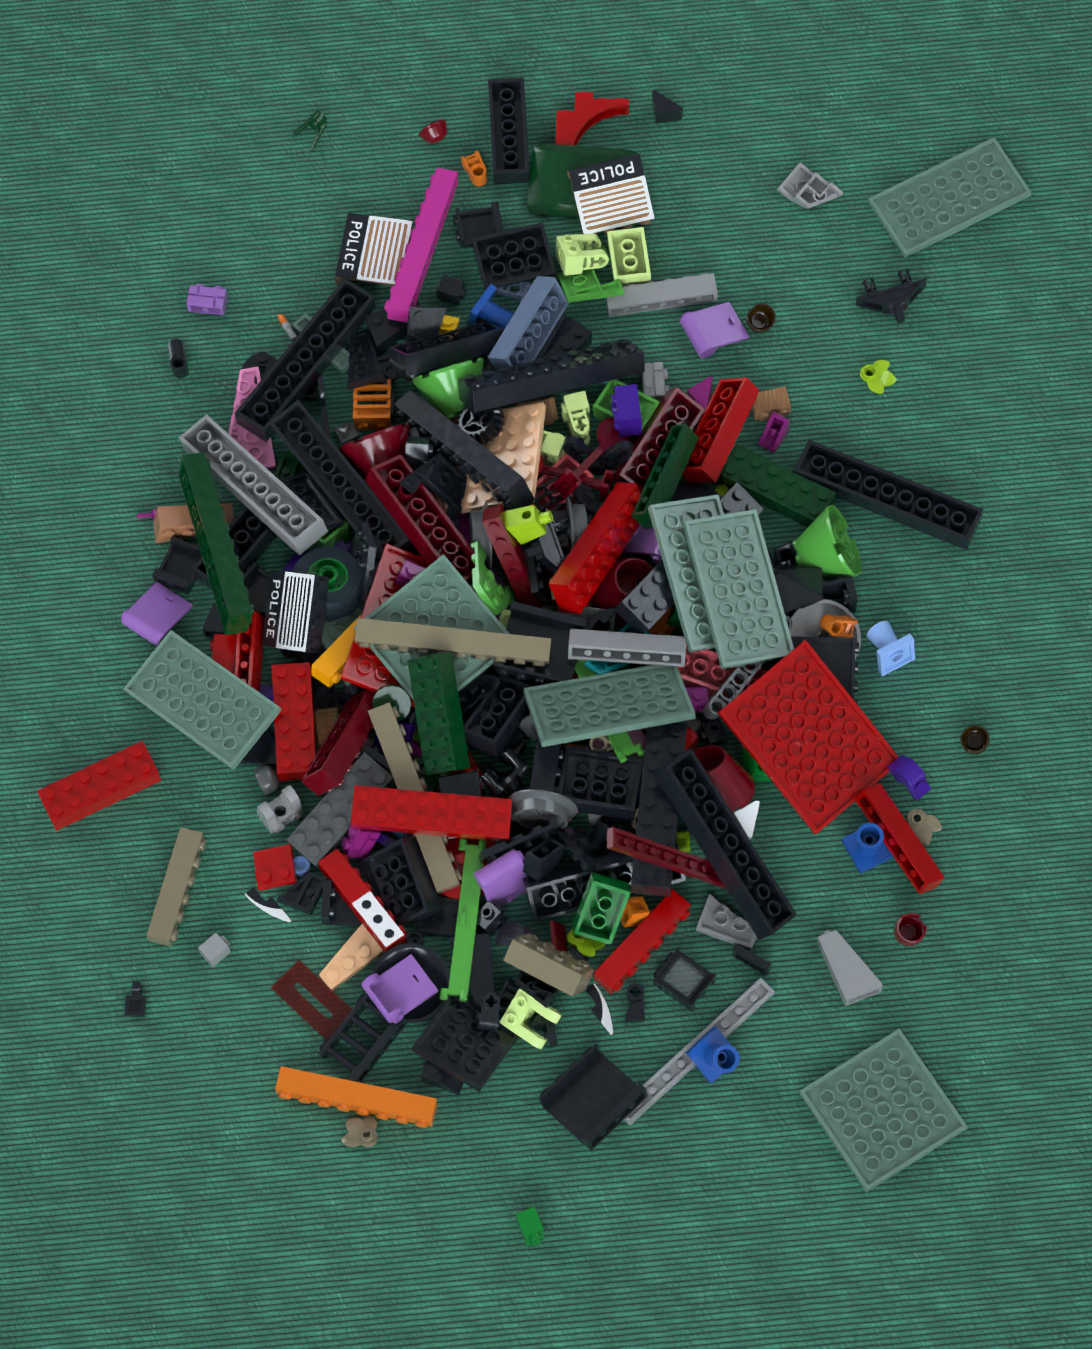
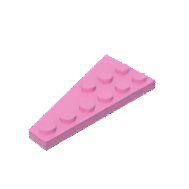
[228,367,277,470]

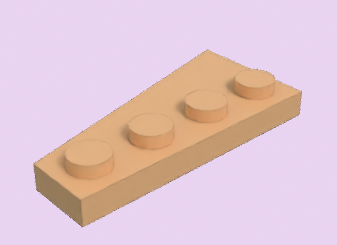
[319,924,385,992]

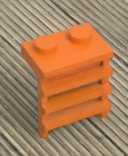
[353,379,392,431]

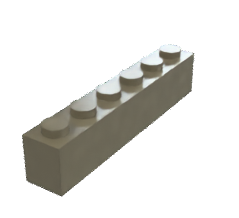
[147,827,207,947]

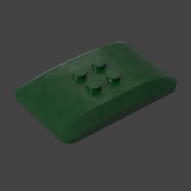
[527,144,638,218]

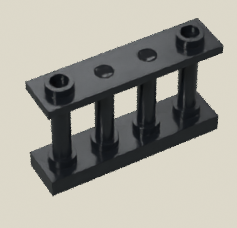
[319,993,408,1083]

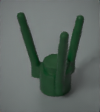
[292,111,327,152]

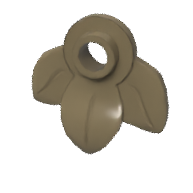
[907,809,942,846]
[341,1115,378,1148]

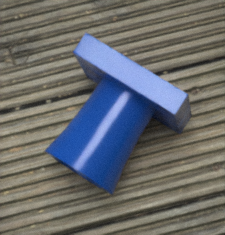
[467,284,514,330]
[841,823,894,874]
[685,1026,740,1084]

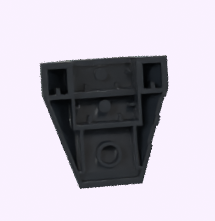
[771,563,824,615]

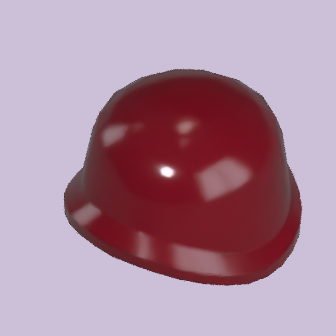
[418,119,448,144]

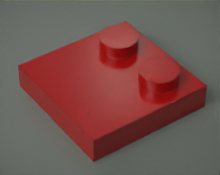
[253,844,297,891]

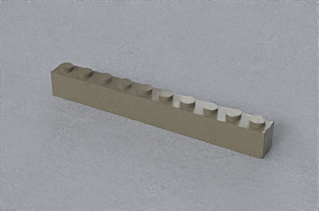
[355,618,551,667]
[368,702,462,894]

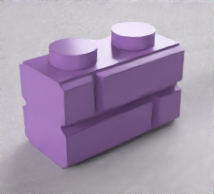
[187,284,228,315]

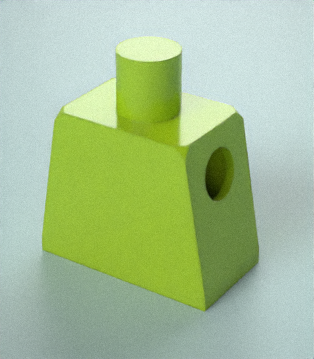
[504,505,553,545]

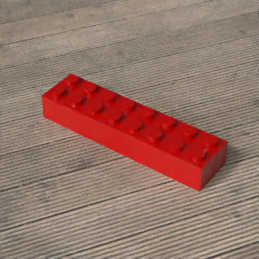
[548,482,641,614]
[351,785,512,842]

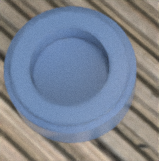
[294,856,311,876]

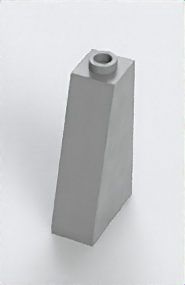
[817,930,883,1006]

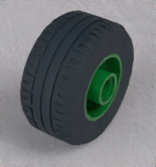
[293,547,362,621]

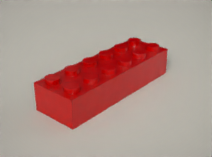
[682,377,760,483]
[272,662,317,781]
[37,740,162,831]

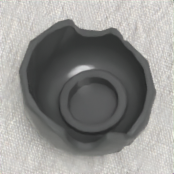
[254,765,280,795]

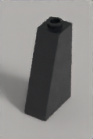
[450,933,495,1007]

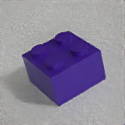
[611,384,642,437]

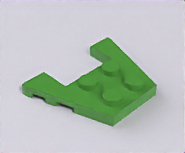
[558,246,625,303]
[471,540,516,615]

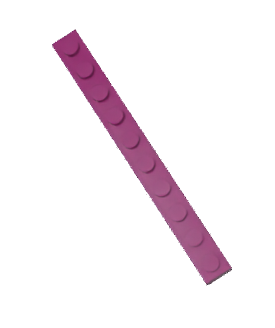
[385,168,458,323]

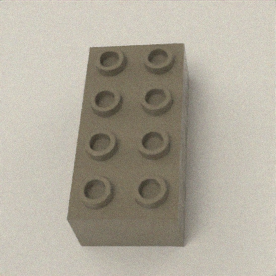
[503,933,594,997]

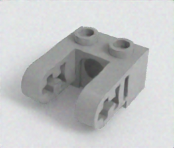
[256,785,303,835]

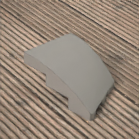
[777,162,843,209]

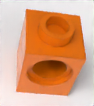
[621,896,650,928]

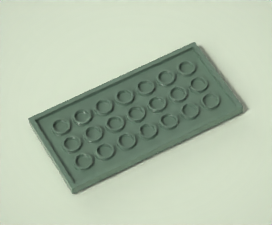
[868,137,1032,258]
[648,494,724,653]
[683,509,794,669]
[123,630,282,770]
[524,665,695,747]

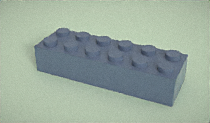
[488,276,569,370]

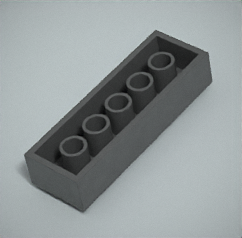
[286,752,394,868]

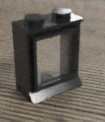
[653,948,716,1012]

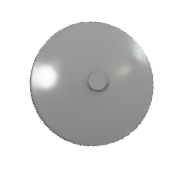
[790,599,861,659]

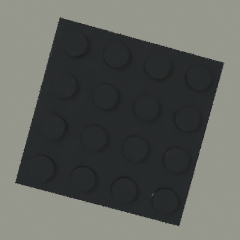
[412,995,519,1093]

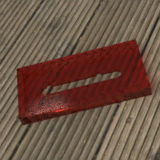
[271,960,352,1041]

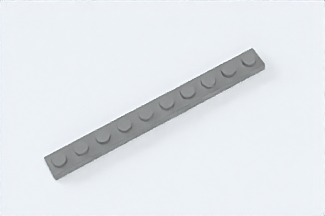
[624,978,775,1126]

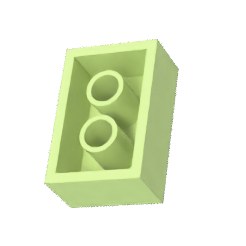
[607,227,651,287]

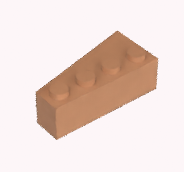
[153,503,234,544]

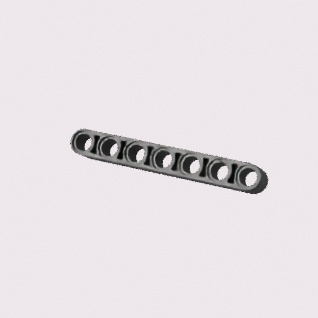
[703,615,793,720]

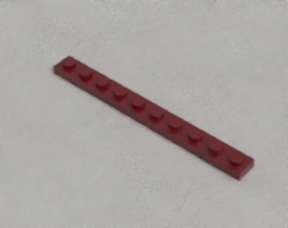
[607,827,725,888]

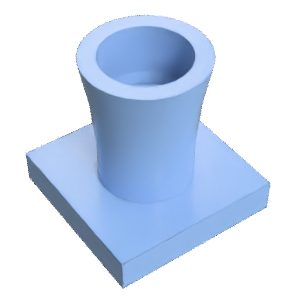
[867,621,915,676]

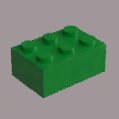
[572,872,631,945]

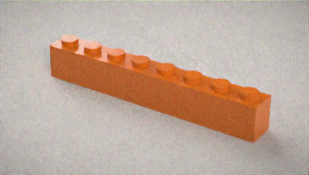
[275,1066,438,1128]

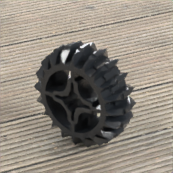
[456,407,505,446]

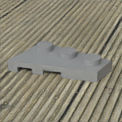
[696,894,757,951]

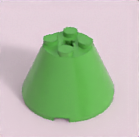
[412,358,484,419]
[793,505,862,577]

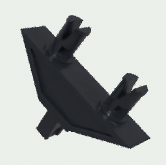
[856,269,927,323]
[523,507,570,574]

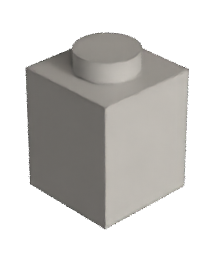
[198,933,231,968]

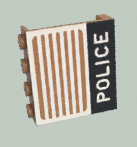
[567,154,654,235]
[335,213,415,286]

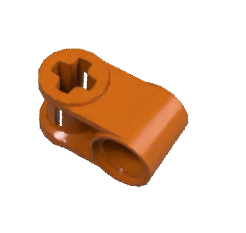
[460,150,487,187]
[820,614,858,638]

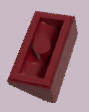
[549,921,568,952]

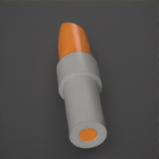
[277,314,297,342]

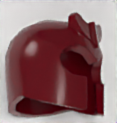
[893,913,927,946]

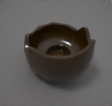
[746,303,776,333]
[961,726,990,755]

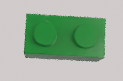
[516,1207,545,1246]

